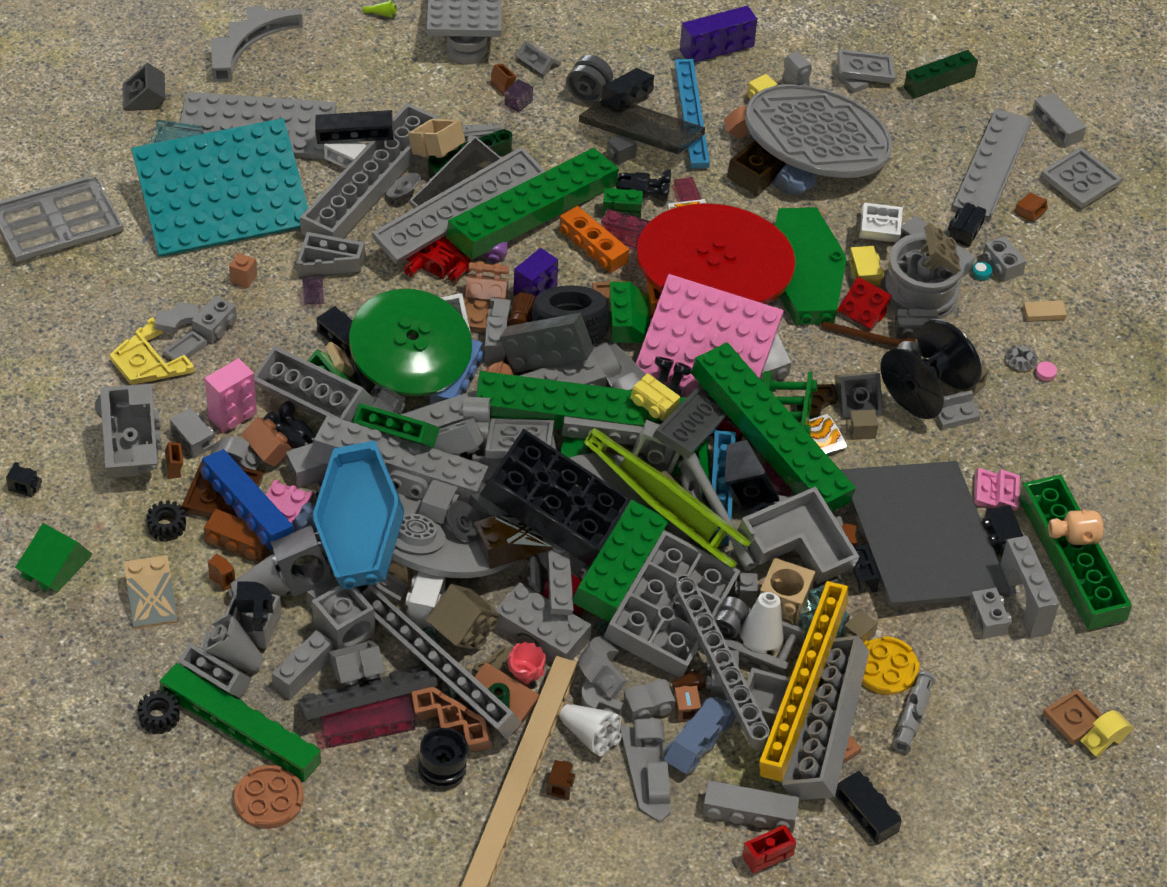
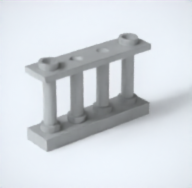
[710,608,806,677]

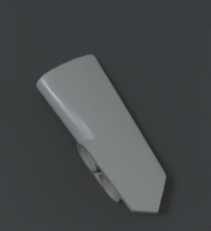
[592,342,646,390]
[620,718,671,822]

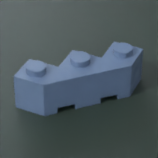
[664,696,736,774]

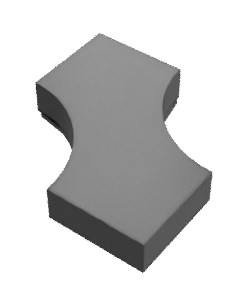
[154,302,198,333]

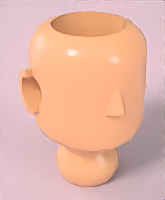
[1048,509,1103,545]

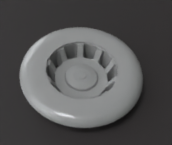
[395,514,446,554]

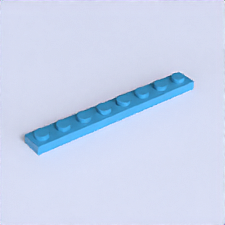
[675,59,710,169]

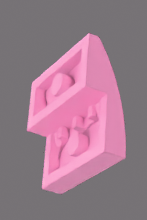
[973,467,1020,510]

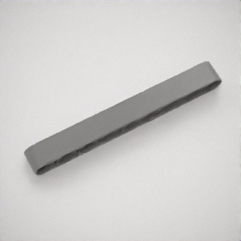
[677,577,770,751]

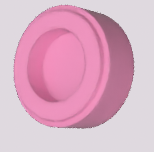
[1036,362,1057,381]

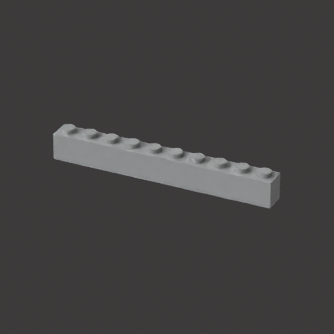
[361,585,522,739]

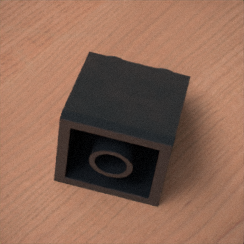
[724,440,779,509]

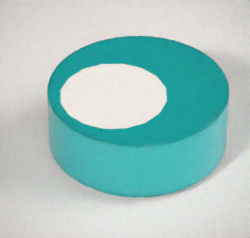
[972,262,992,281]

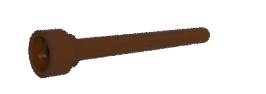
[821,321,916,347]

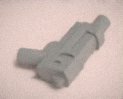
[462,123,502,142]

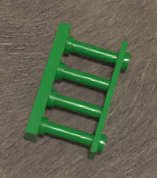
[762,371,817,436]

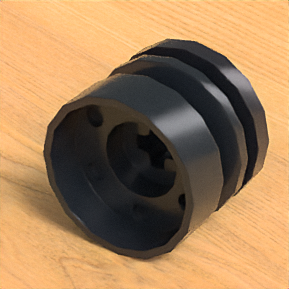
[418,728,468,790]

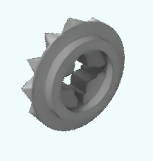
[1005,344,1038,371]

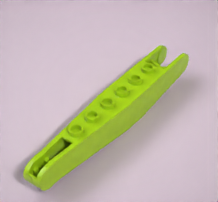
[584,428,752,568]

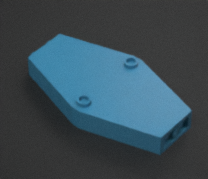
[313,440,404,589]

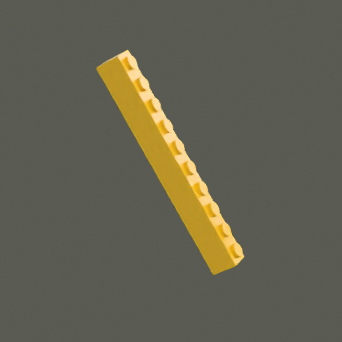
[759,581,848,782]

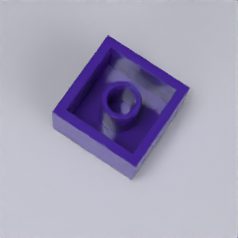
[513,248,559,298]

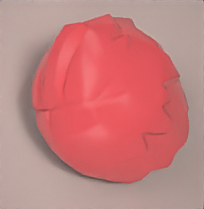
[507,641,546,684]

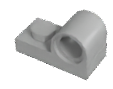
[357,572,408,604]

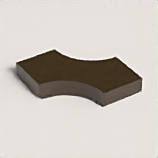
[796,384,837,421]

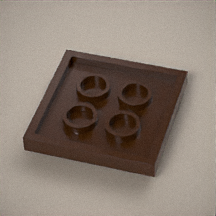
[182,461,263,519]

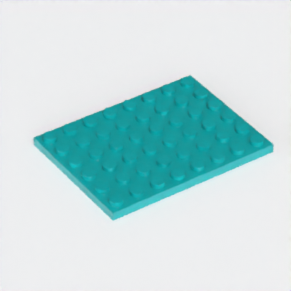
[131,118,308,257]

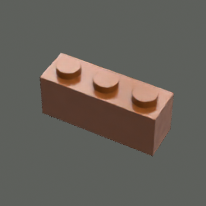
[204,509,270,562]

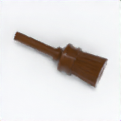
[504,292,535,364]

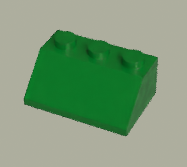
[608,282,650,343]

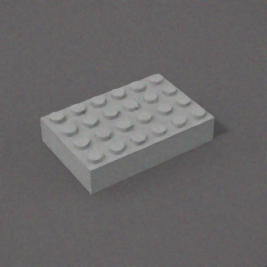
[603,530,740,678]

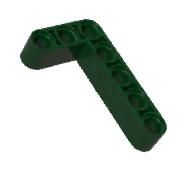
[428,129,512,193]

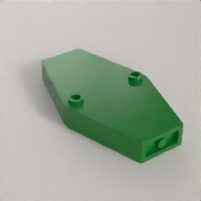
[775,207,846,325]

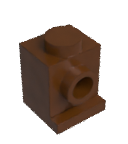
[547,760,575,800]

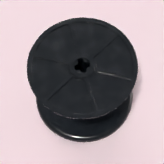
[880,319,982,419]

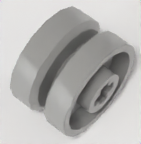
[447,36,487,65]

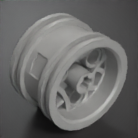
[884,233,965,319]

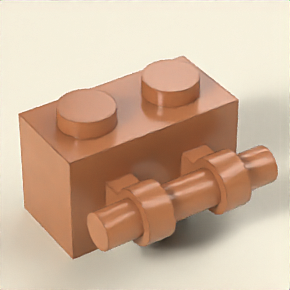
[465,261,509,300]
[241,417,292,467]

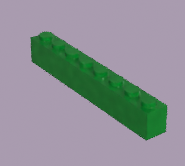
[159,663,321,782]

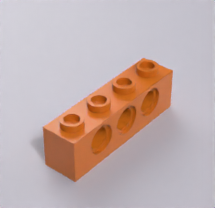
[559,205,629,273]

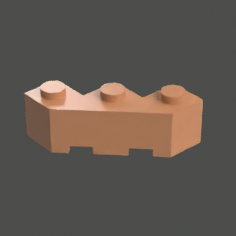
[412,687,494,752]

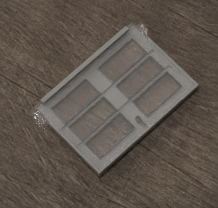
[0,176,124,262]

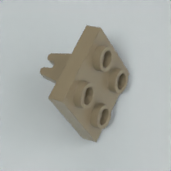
[921,223,961,275]

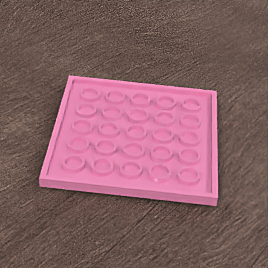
[636,274,784,422]

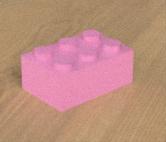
[205,358,257,433]

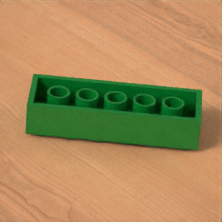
[573,500,669,623]

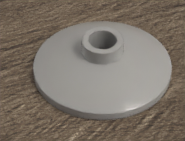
[386,173,421,198]

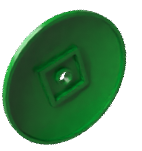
[349,289,472,396]

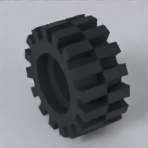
[146,500,186,541]
[137,690,180,734]

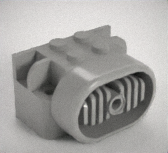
[100,383,162,479]

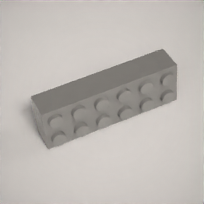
[254,345,374,423]

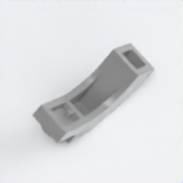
[579,636,628,698]

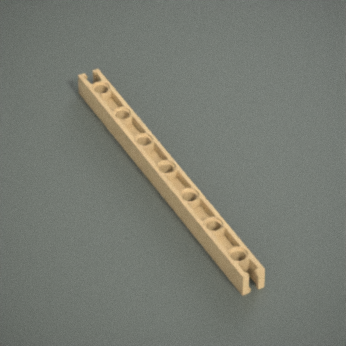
[461,656,577,887]

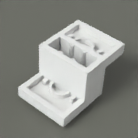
[859,203,903,242]

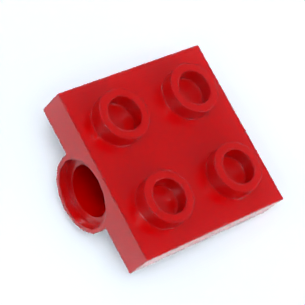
[837,277,892,330]

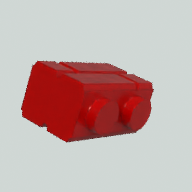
[742,825,796,873]

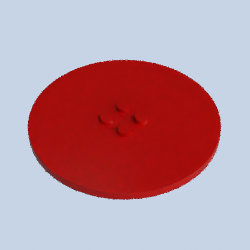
[637,203,795,304]

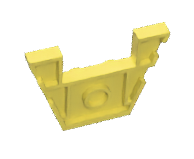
[110,317,195,385]

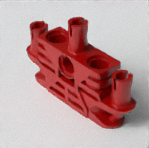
[403,235,471,282]

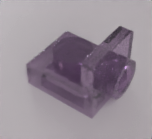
[302,276,324,305]

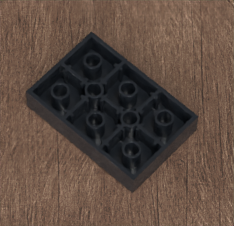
[479,428,631,566]

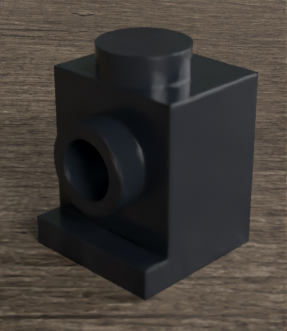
[6,462,42,497]

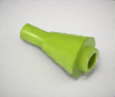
[363,0,397,18]

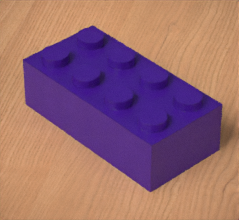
[679,5,758,63]

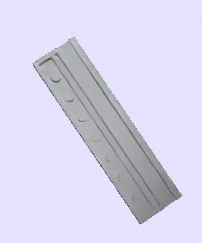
[952,109,1033,222]

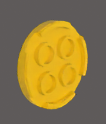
[862,636,920,695]

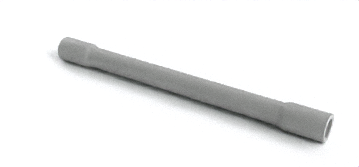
[683,452,756,571]

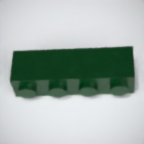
[904,50,978,99]

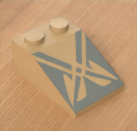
[124,555,178,629]

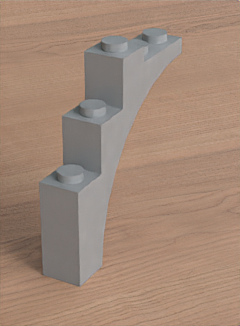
[211,6,303,82]

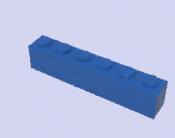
[200,449,294,551]

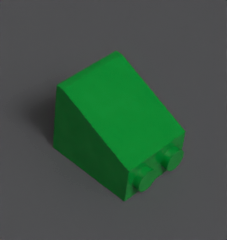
[15,523,92,593]

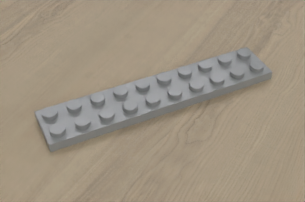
[372,147,545,264]

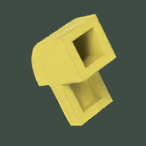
[1080,710,1134,757]

